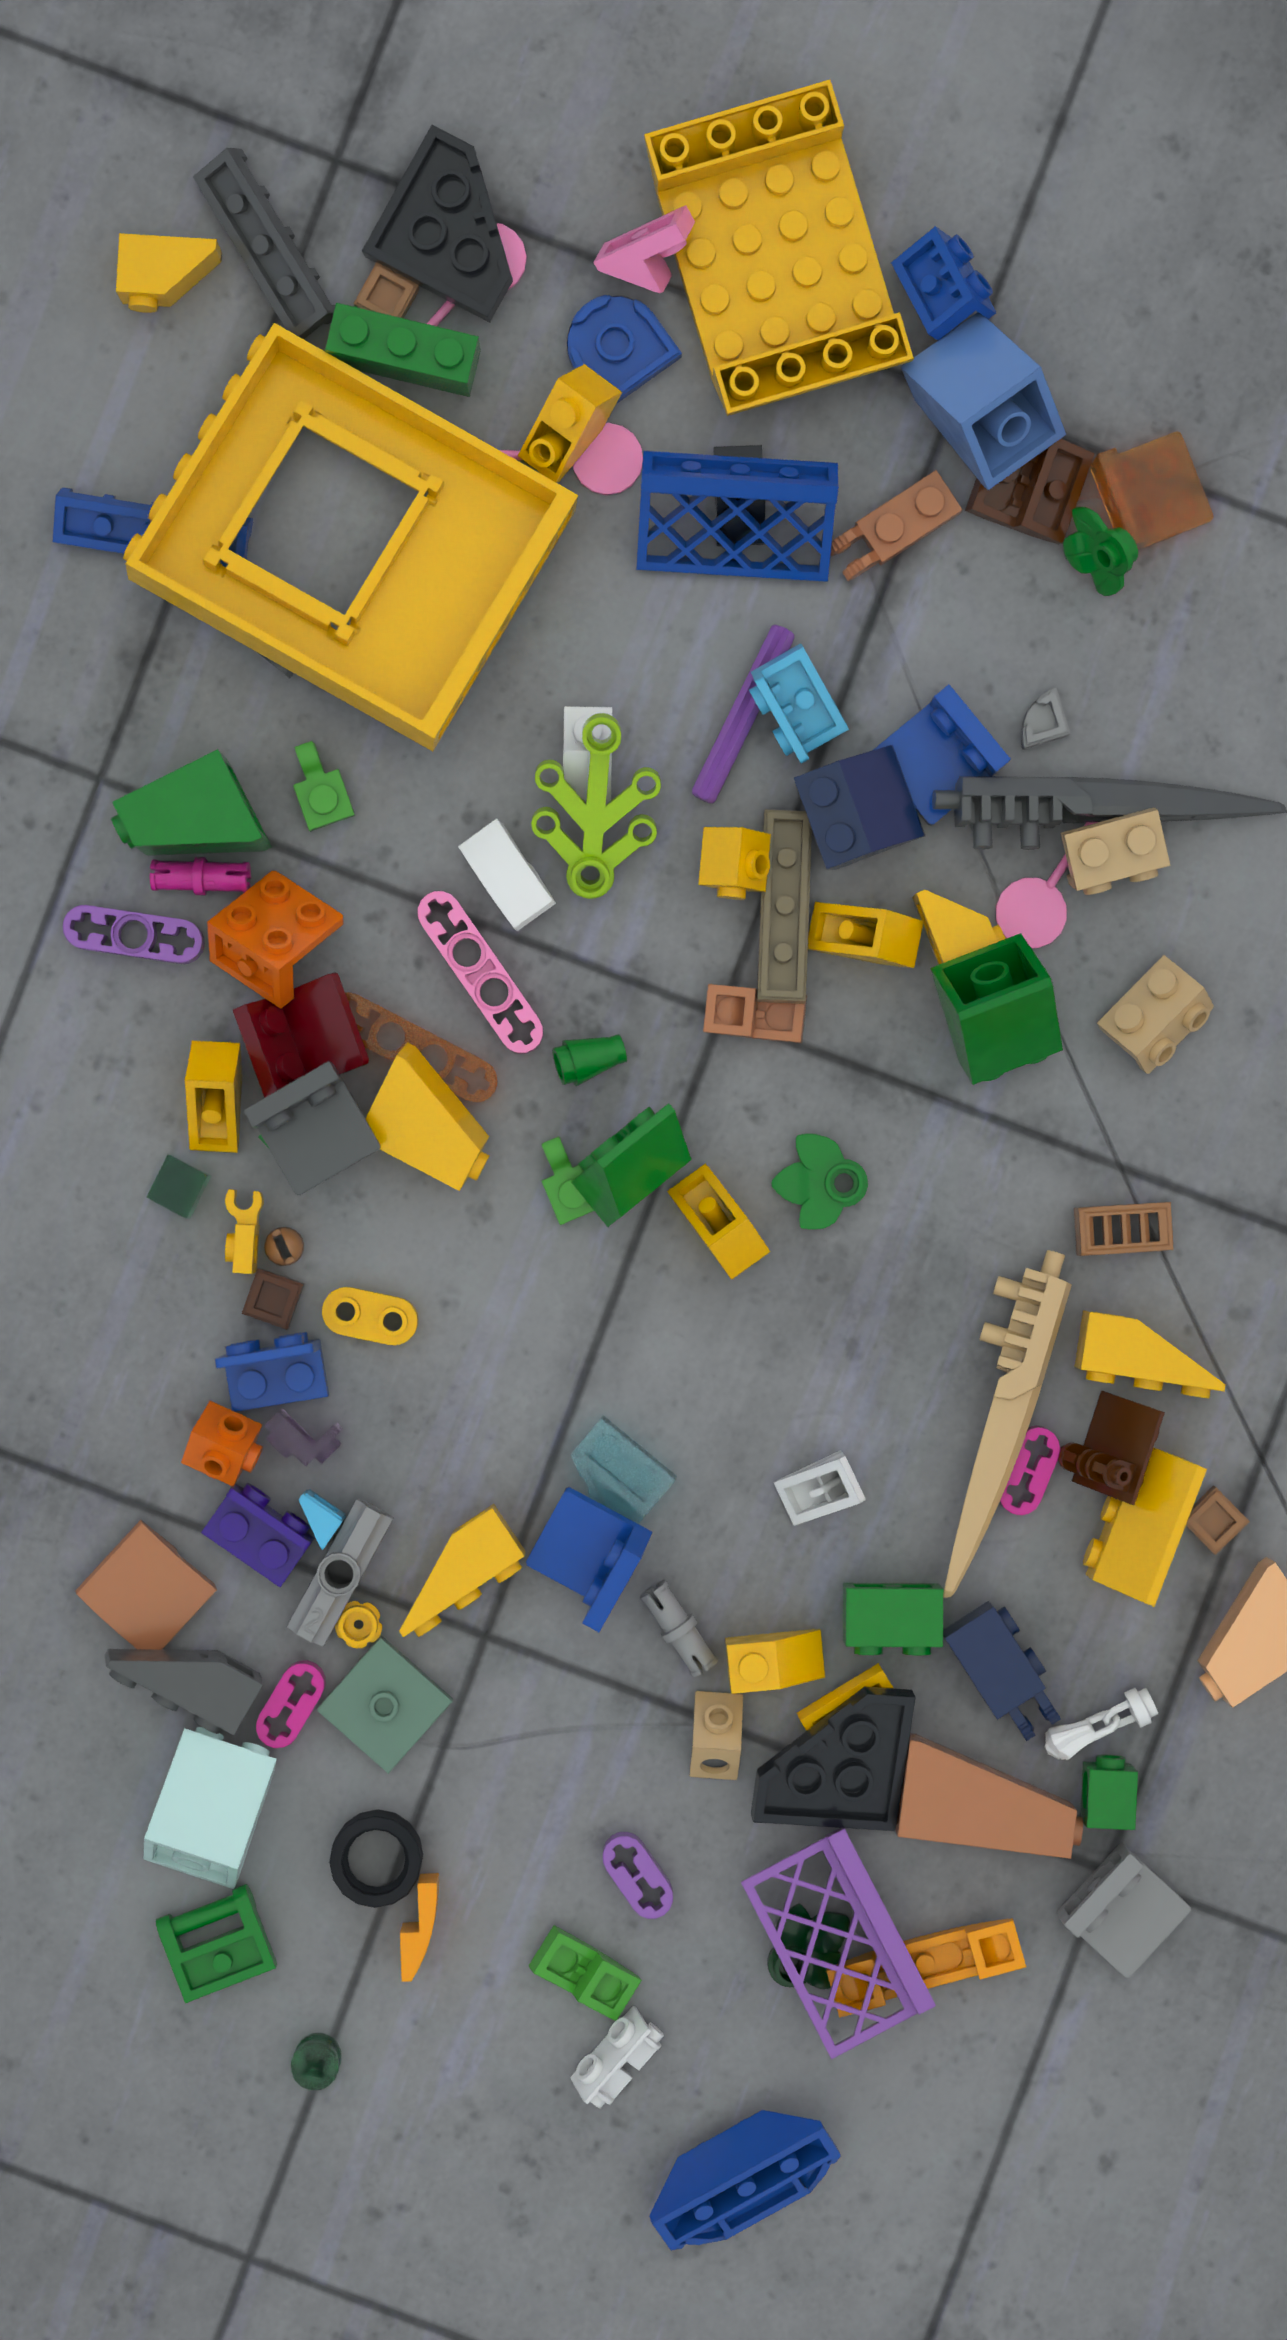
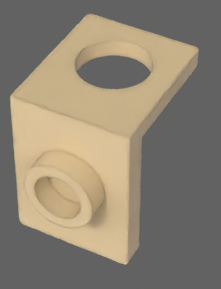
[689,1691,743,1780]

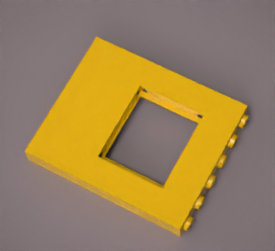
[123,323,578,752]

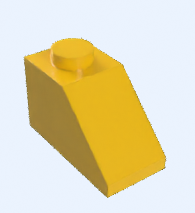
[116,233,222,313]
[912,890,1005,965]
[808,902,924,968]
[185,1040,242,1153]
[667,1163,771,1280]
[725,1628,825,1694]

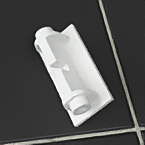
[570,2005,664,2109]

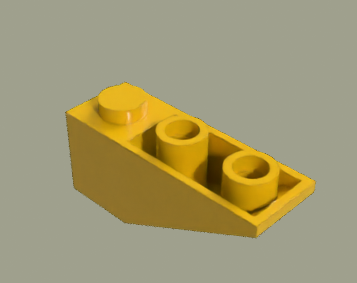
[1074,1310,1226,1398]
[399,1504,526,1637]

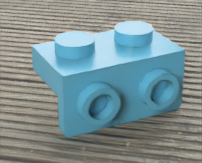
[749,643,849,764]

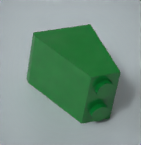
[111,749,272,856]
[930,933,1063,1085]

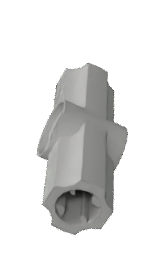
[287,1498,394,1647]

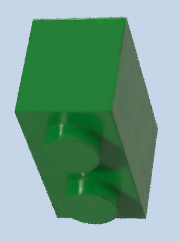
[843,1583,943,1656]

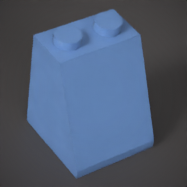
[901,312,1066,490]

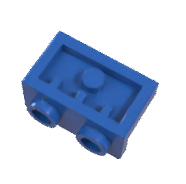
[891,226,996,341]

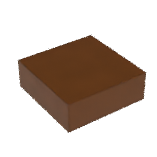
[242,1268,304,1330]

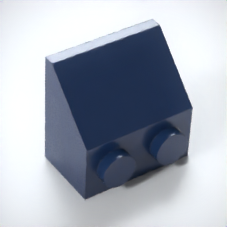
[794,745,925,870]

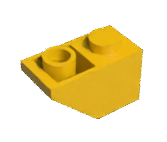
[518,364,622,483]

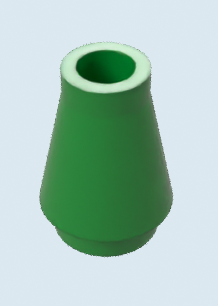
[552,1034,627,1086]

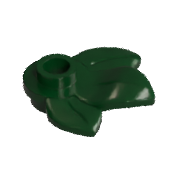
[767,1903,850,1989]

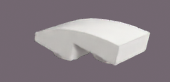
[458,818,556,931]

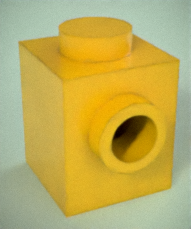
[698,827,771,900]

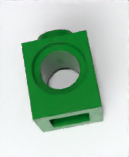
[1080,1755,1138,1830]

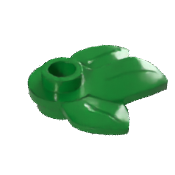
[1063,507,1138,596]
[771,1134,868,1230]

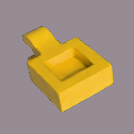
[225,1189,264,1274]

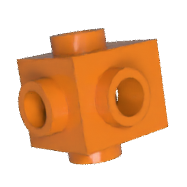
[181,1401,263,1487]

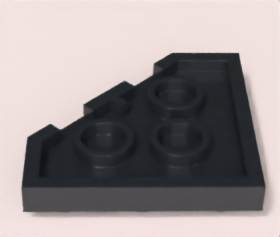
[362,125,513,323]
[751,1686,916,1831]

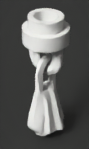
[1044,1688,1158,1760]

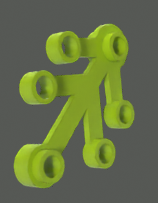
[531,713,661,899]

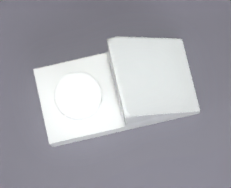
[563,706,612,804]

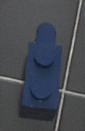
[943,1601,1061,1741]

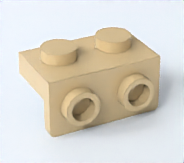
[1061,807,1171,895]
[1097,955,1214,1074]

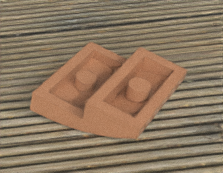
[75,1520,217,1650]

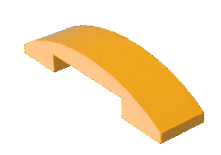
[826,1918,1026,2018]

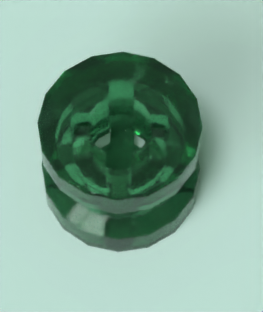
[291,2033,342,2090]

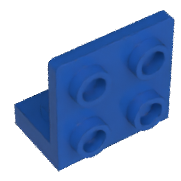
[873,684,1011,825]
[215,1332,329,1412]
[526,1487,653,1632]

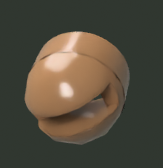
[264,1227,304,1266]

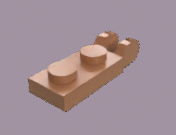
[831,470,963,581]

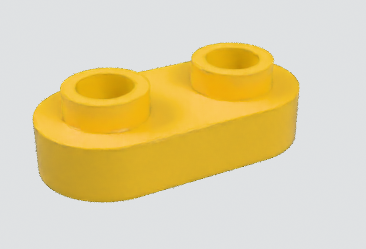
[322,1287,418,1345]

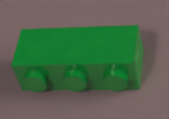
[325,303,481,397]

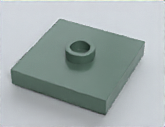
[316,1635,453,1774]

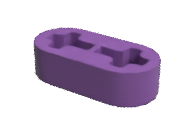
[603,1832,673,1919]

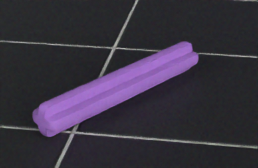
[692,625,794,804]

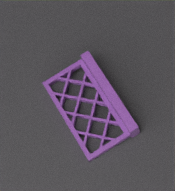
[741,1828,936,2060]

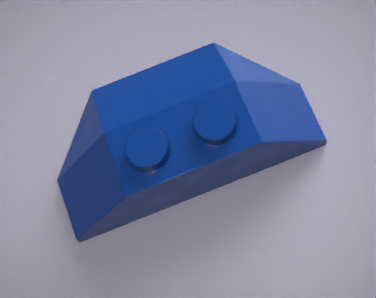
[649,2110,841,2251]

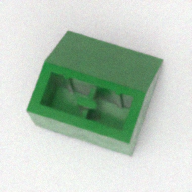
[571,1103,692,1227]

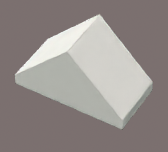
[774,1450,866,1526]

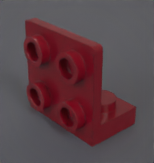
[233,972,369,1098]

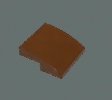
[965,439,1095,544]

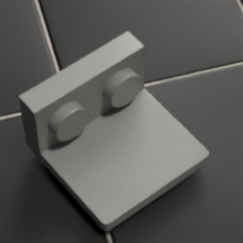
[1056,1842,1191,1978]

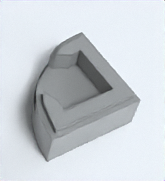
[1021,688,1071,750]

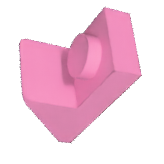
[593,205,695,293]

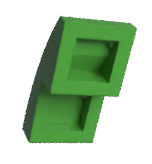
[528,1925,642,2021]

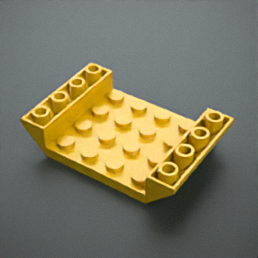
[644,79,914,416]

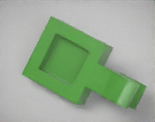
[293,741,356,832]
[541,1136,594,1225]

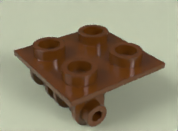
[1058,1390,1165,1505]

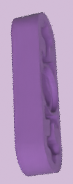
[63,905,205,964]

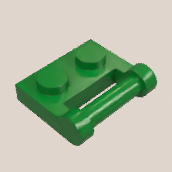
[155,1884,277,2004]

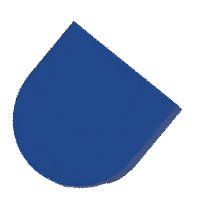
[567,295,682,404]

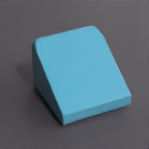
[299,1489,346,1550]

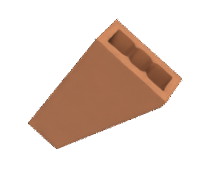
[895,1733,1083,1859]

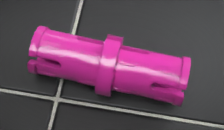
[150,857,251,896]

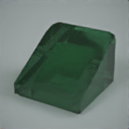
[147,1154,212,1219]

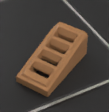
[1074,1202,1174,1256]

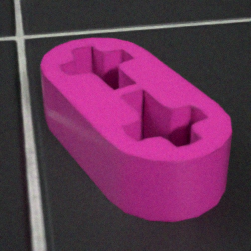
[1000,1426,1060,1515]
[256,1660,326,1748]

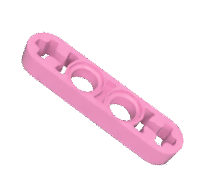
[418,891,543,1054]

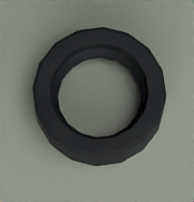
[329,1809,423,1908]

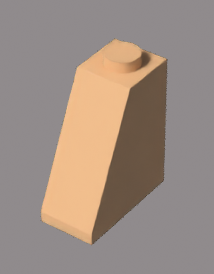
[1197,1557,1287,1708]

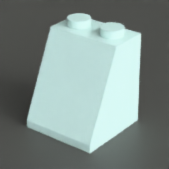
[143,1727,277,1889]

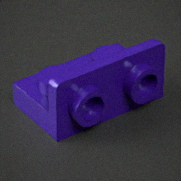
[201,1483,315,1587]

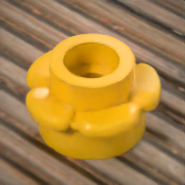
[335,1601,382,1649]

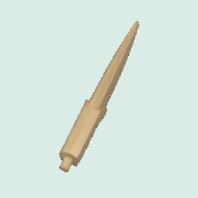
[943,1250,1072,1598]

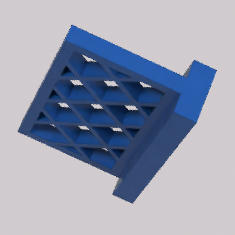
[636,451,838,582]

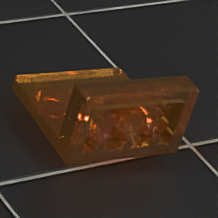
[1090,431,1214,550]

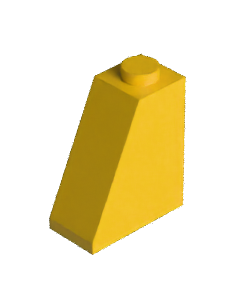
[365,1042,490,1191]

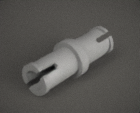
[640,1580,718,1677]

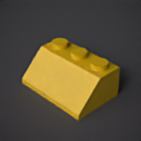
[1083,1447,1207,1607]

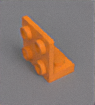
[207,871,343,1009]

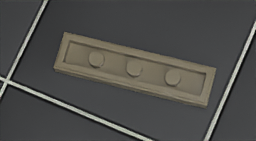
[757,809,812,1004]

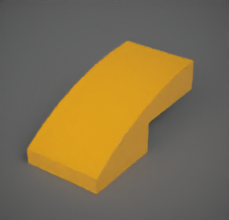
[400,1873,439,1982]

